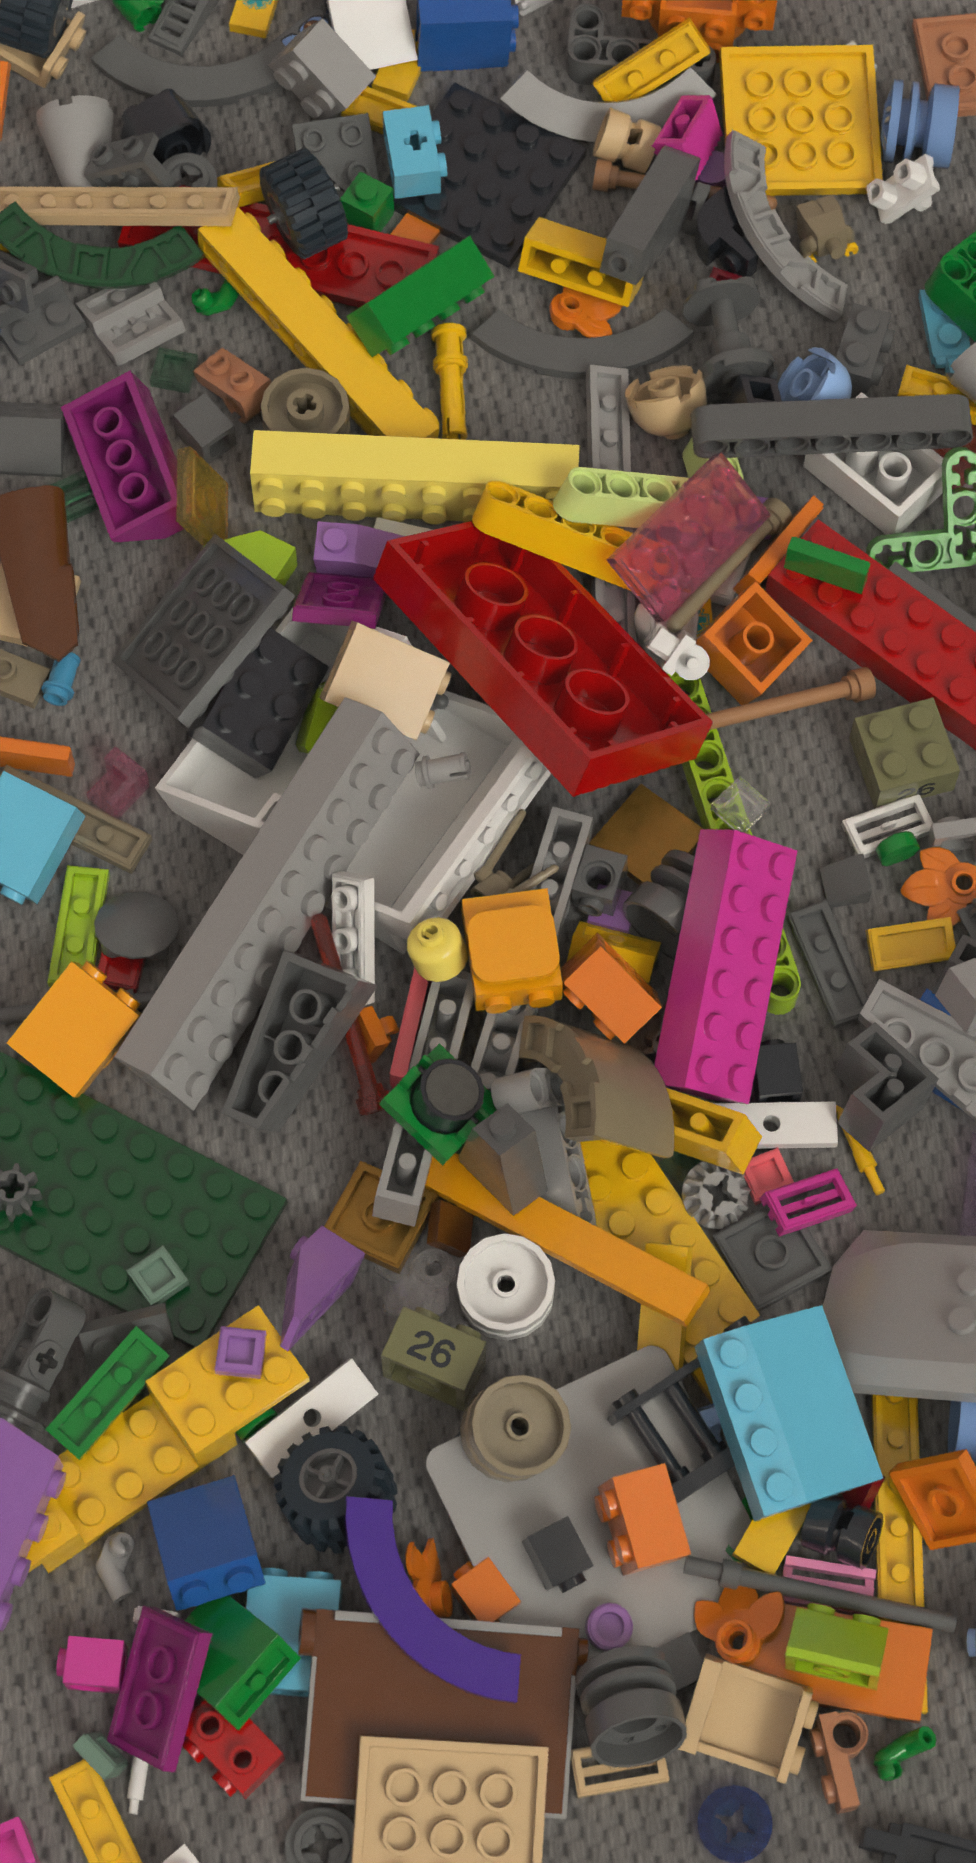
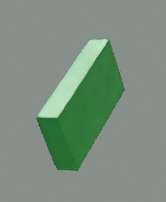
[784,536,871,595]

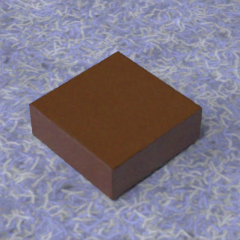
[427,1200,474,1258]

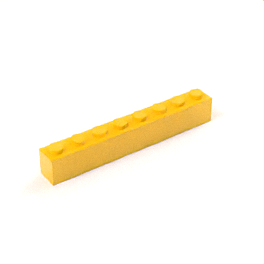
[198,206,440,438]

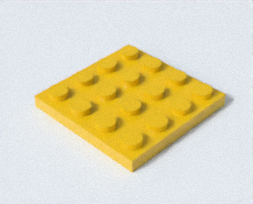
[719,45,883,196]

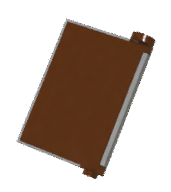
[298,1608,588,1819]

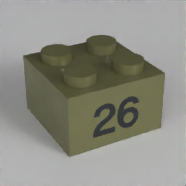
[849,698,960,809]
[381,1306,486,1411]

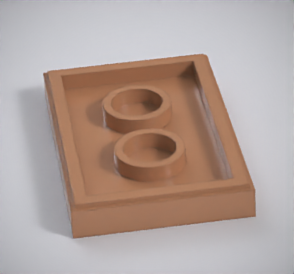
[912,13,976,117]

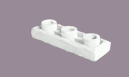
[331,871,375,1005]
[713,1102,838,1149]
[243,1358,378,1478]

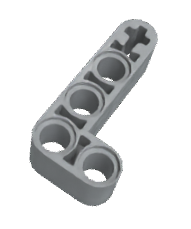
[491,1068,596,1226]

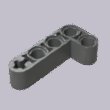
[567,3,716,90]

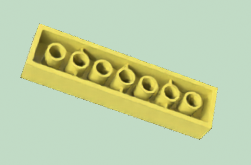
[250,430,580,524]

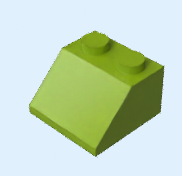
[785,1603,889,1690]

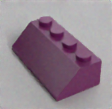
[61,371,200,543]

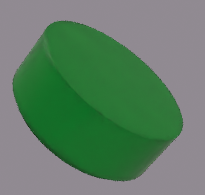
[875,831,920,866]

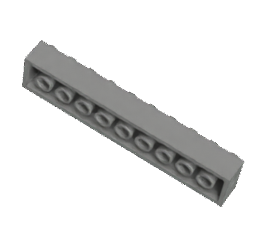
[114,697,420,1111]

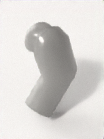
[95,1531,134,1604]

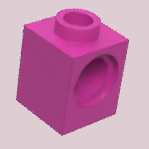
[56,1636,128,1694]

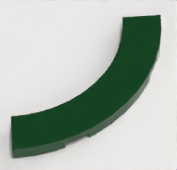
[0,201,205,289]

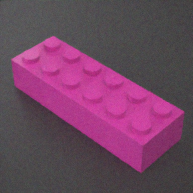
[654,829,797,1104]

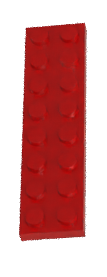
[118,184,440,307]

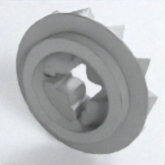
[682,1161,751,1229]

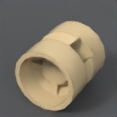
[593,108,661,174]

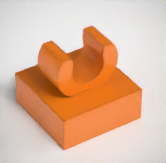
[345,1006,400,1066]

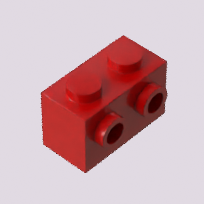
[182,1700,285,1800]

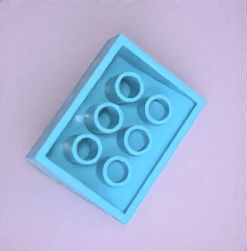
[694,1305,883,1522]

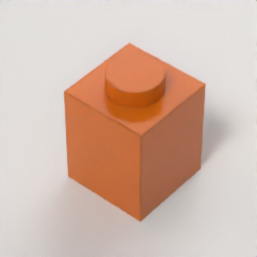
[451,1557,521,1622]

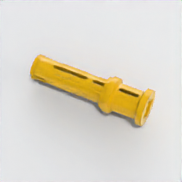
[431,323,468,440]

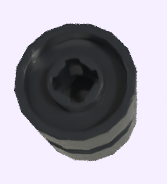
[801,1495,883,1569]

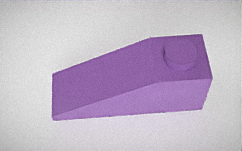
[313,521,404,578]
[280,1225,366,1351]

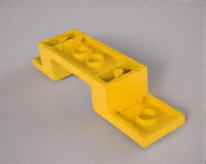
[26,1305,310,1573]

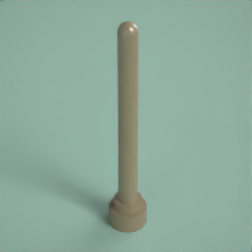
[666,498,792,633]

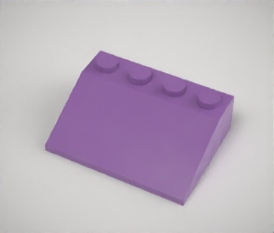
[0,1418,66,1631]

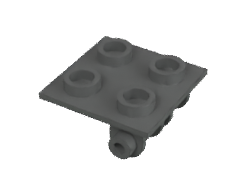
[292,113,379,185]

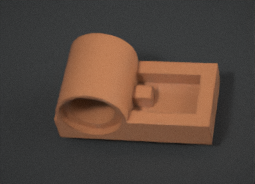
[193,348,271,424]
[810,1711,868,1814]

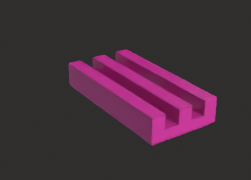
[760,1168,857,1237]

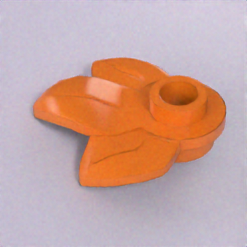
[549,286,623,338]
[900,847,976,926]
[405,1538,453,1618]
[694,1586,785,1665]

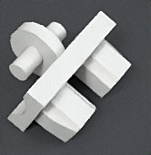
[866,154,940,224]
[644,622,710,680]

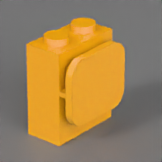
[462,888,563,1014]
[6,961,142,1098]

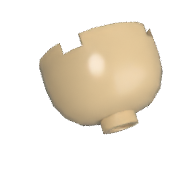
[625,365,707,440]

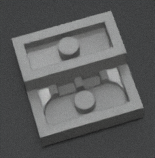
[75,282,186,367]

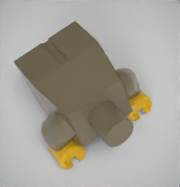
[796,194,859,263]

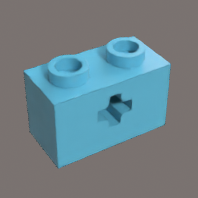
[383,105,447,199]

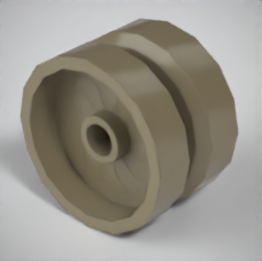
[261,368,351,434]
[460,1374,571,1483]

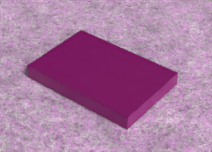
[292,572,387,629]
[107,1605,212,1772]

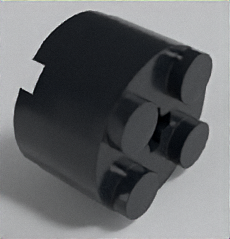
[121,89,211,178]

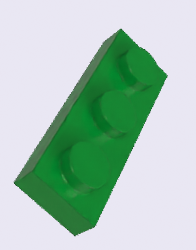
[45,1326,171,1460]

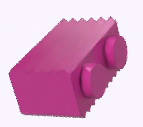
[652,95,723,181]

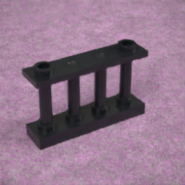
[607,1315,764,1504]

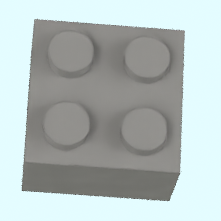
[268,18,376,120]

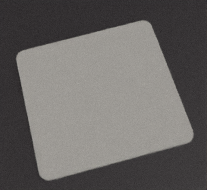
[426,1346,777,1690]

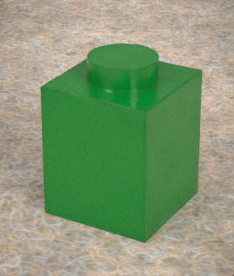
[340,171,394,232]

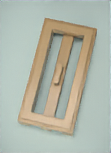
[571,1746,670,1799]

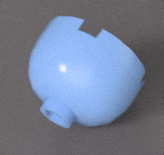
[778,347,852,401]

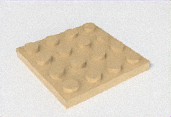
[351,1735,549,1863]

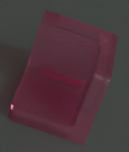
[87,746,150,819]

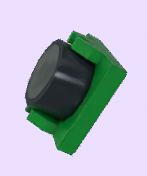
[379,1043,497,1165]

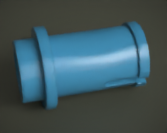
[41,652,81,706]

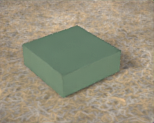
[126,1246,189,1306]
[73,1731,129,1780]

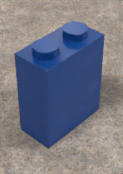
[414,0,519,71]
[147,1475,266,1611]

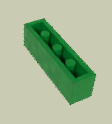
[346,236,495,357]

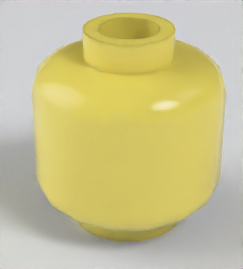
[407,917,468,982]

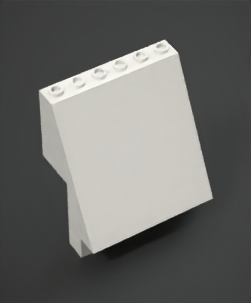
[155,608,551,954]

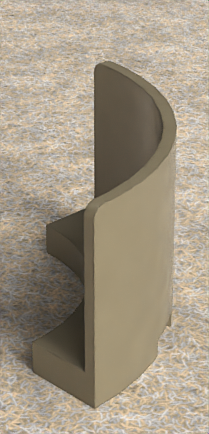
[518,1015,674,1158]

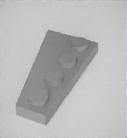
[858,979,976,1122]

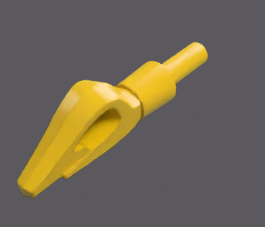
[836,1105,885,1195]

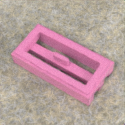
[782,1555,876,1616]

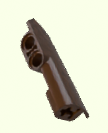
[0,485,79,662]

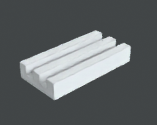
[841,795,934,858]

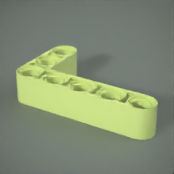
[553,437,749,536]

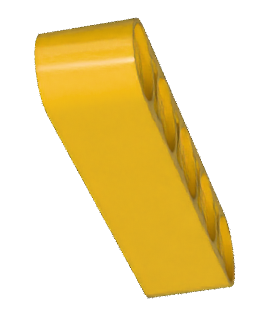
[472,481,673,596]

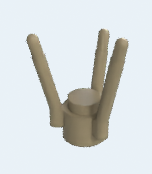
[470,809,559,898]

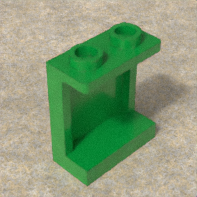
[185,1595,301,1730]

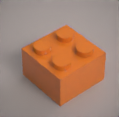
[695,581,813,705]
[561,932,662,1044]
[594,1463,691,1576]

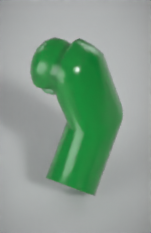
[191,279,239,316]
[873,1726,936,1781]

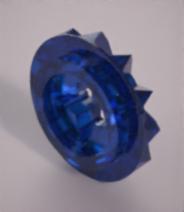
[697,1785,773,1863]

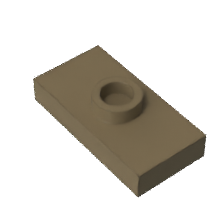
[0,649,51,709]

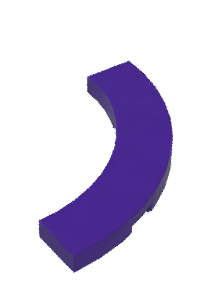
[345,1496,521,1703]

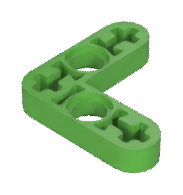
[866,447,976,572]

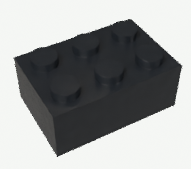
[186,628,329,779]

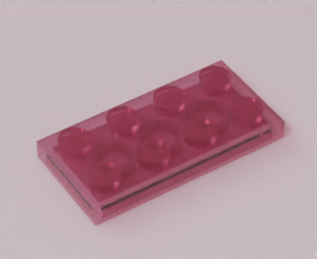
[607,452,771,622]

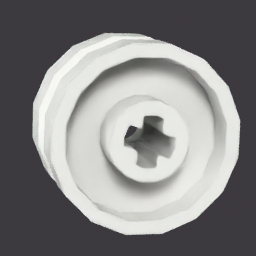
[457,1233,555,1340]

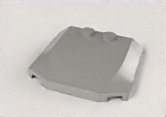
[823,1230,976,1403]

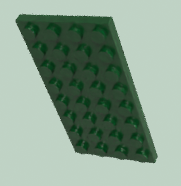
[0,1051,288,1349]

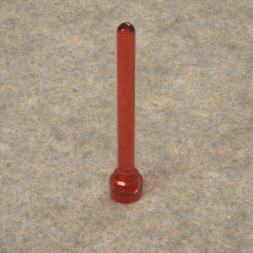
[311,913,389,1117]

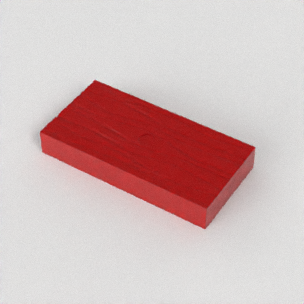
[373,521,713,797]

